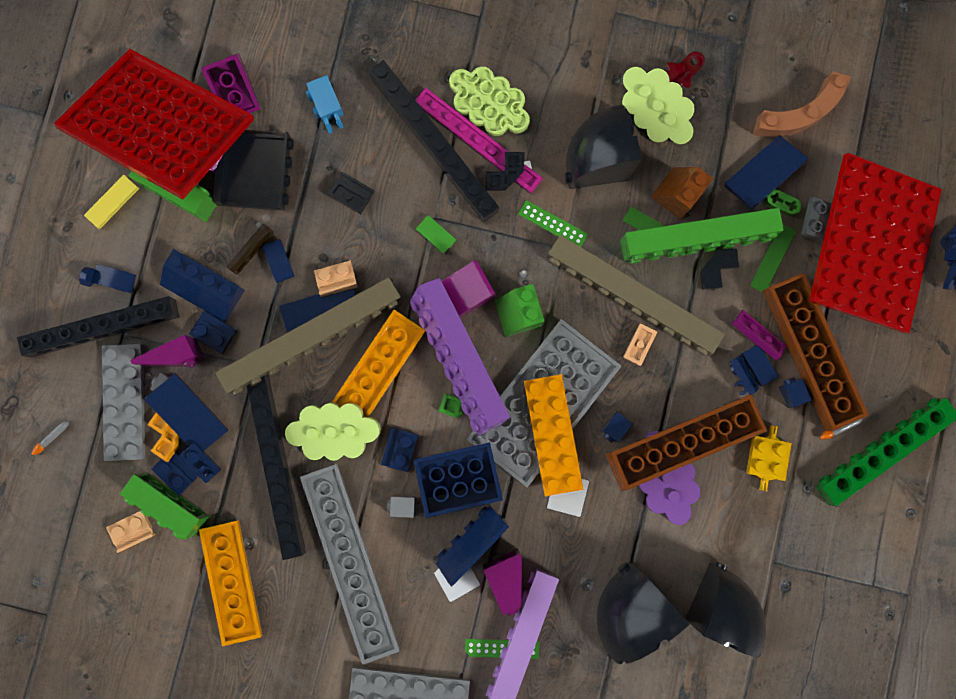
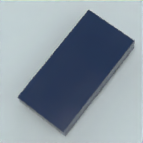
[741,345,778,387]

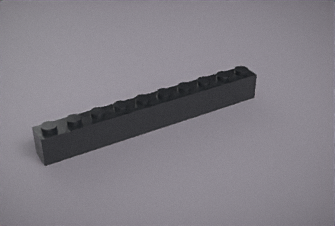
[369,60,499,223]
[246,374,306,560]

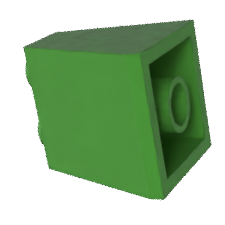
[494,284,545,337]

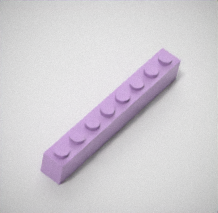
[486,568,559,699]

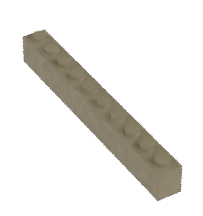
[547,235,725,356]
[215,277,400,396]

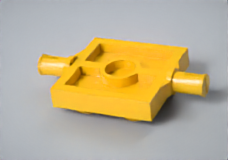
[746,425,792,491]

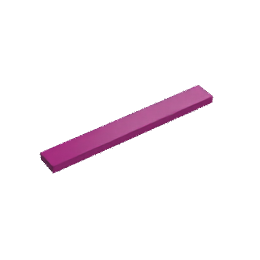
[415,87,543,194]

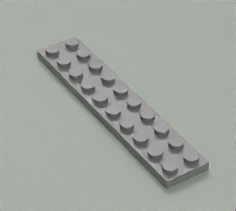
[300,464,400,665]

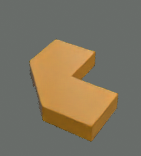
[147,412,180,462]

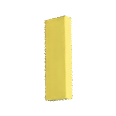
[84,175,139,229]

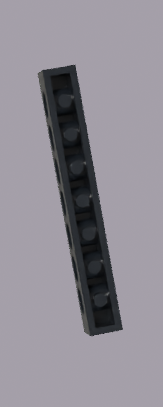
[17,296,180,358]

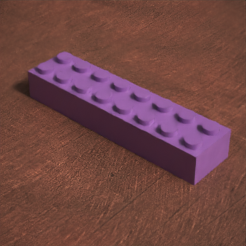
[410,278,510,436]

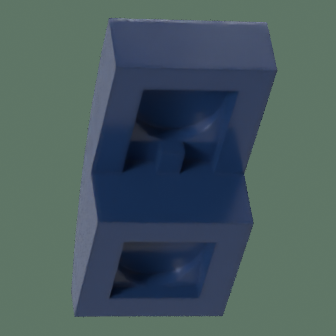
[263,239,295,283]
[92,265,136,293]

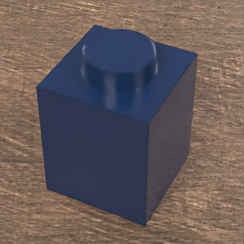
[779,377,812,408]
[601,412,633,443]

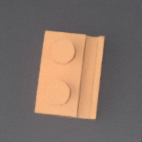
[314,260,358,297]
[106,511,155,553]

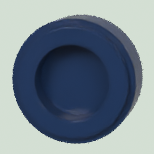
[79,267,95,287]

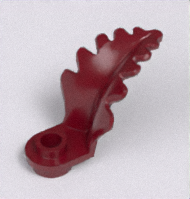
[664,51,705,88]

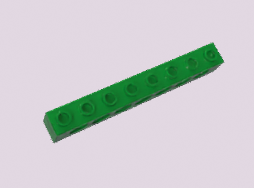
[815,397,956,507]

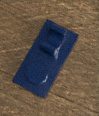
[730,355,759,395]
[179,441,221,483]

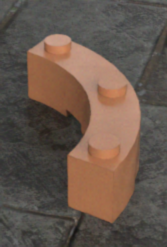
[753,71,851,138]

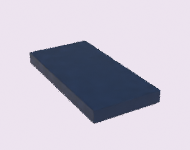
[724,135,808,210]
[279,288,356,333]
[144,372,228,450]

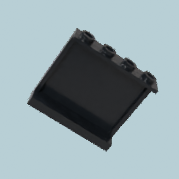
[213,132,294,211]

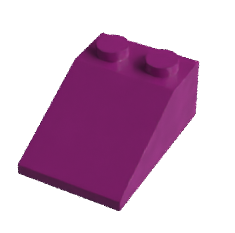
[201,53,261,113]
[130,335,205,368]

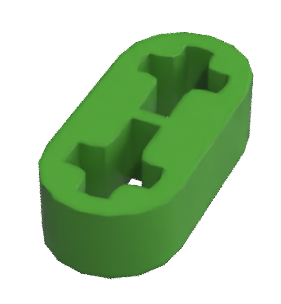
[764,190,801,216]

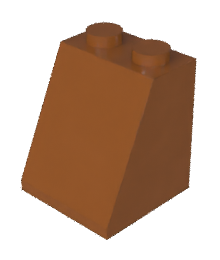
[651,167,714,219]

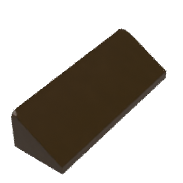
[227,224,273,275]

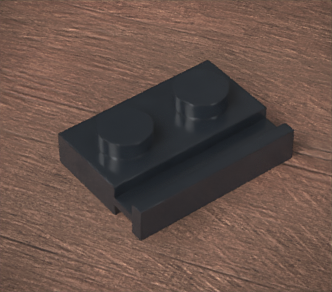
[328,172,375,215]

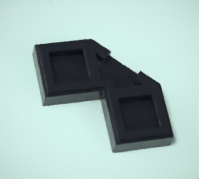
[486,152,525,191]
[700,248,739,290]

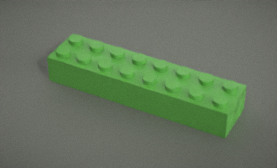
[620,208,784,264]

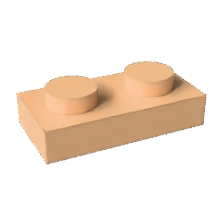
[623,323,657,366]

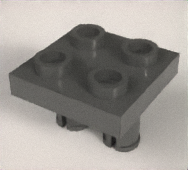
[801,197,832,242]

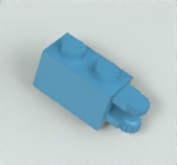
[305,75,344,134]

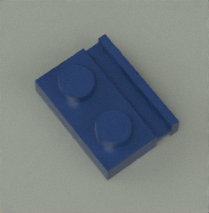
[189,311,237,354]
[381,428,418,472]
[151,452,199,496]

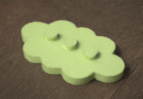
[449,67,530,136]
[622,67,694,144]
[285,402,381,461]

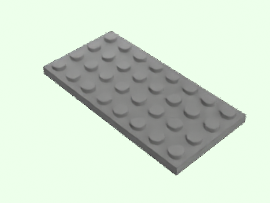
[466,319,621,487]

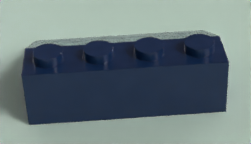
[414,442,503,518]
[436,505,509,587]

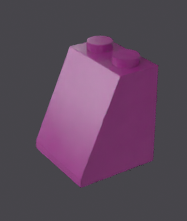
[441,260,495,318]
[483,549,522,616]

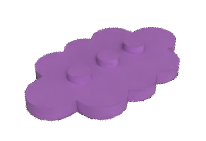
[639,431,700,525]

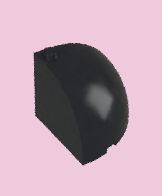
[564,105,642,189]
[597,561,690,664]
[685,562,766,658]

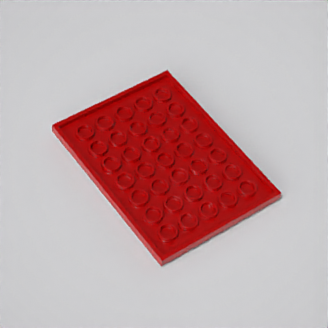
[54,49,254,200]
[809,153,942,334]

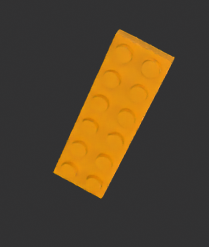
[332,310,426,417]
[523,374,584,497]
[199,520,263,646]

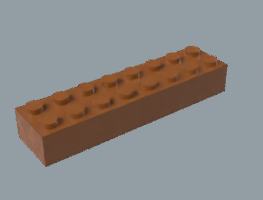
[762,272,869,431]
[605,395,767,491]

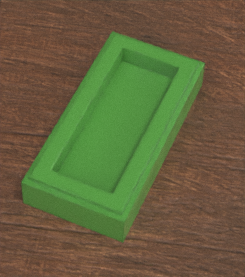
[416,215,456,254]

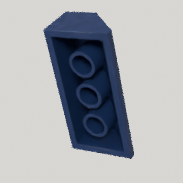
[160,249,245,323]

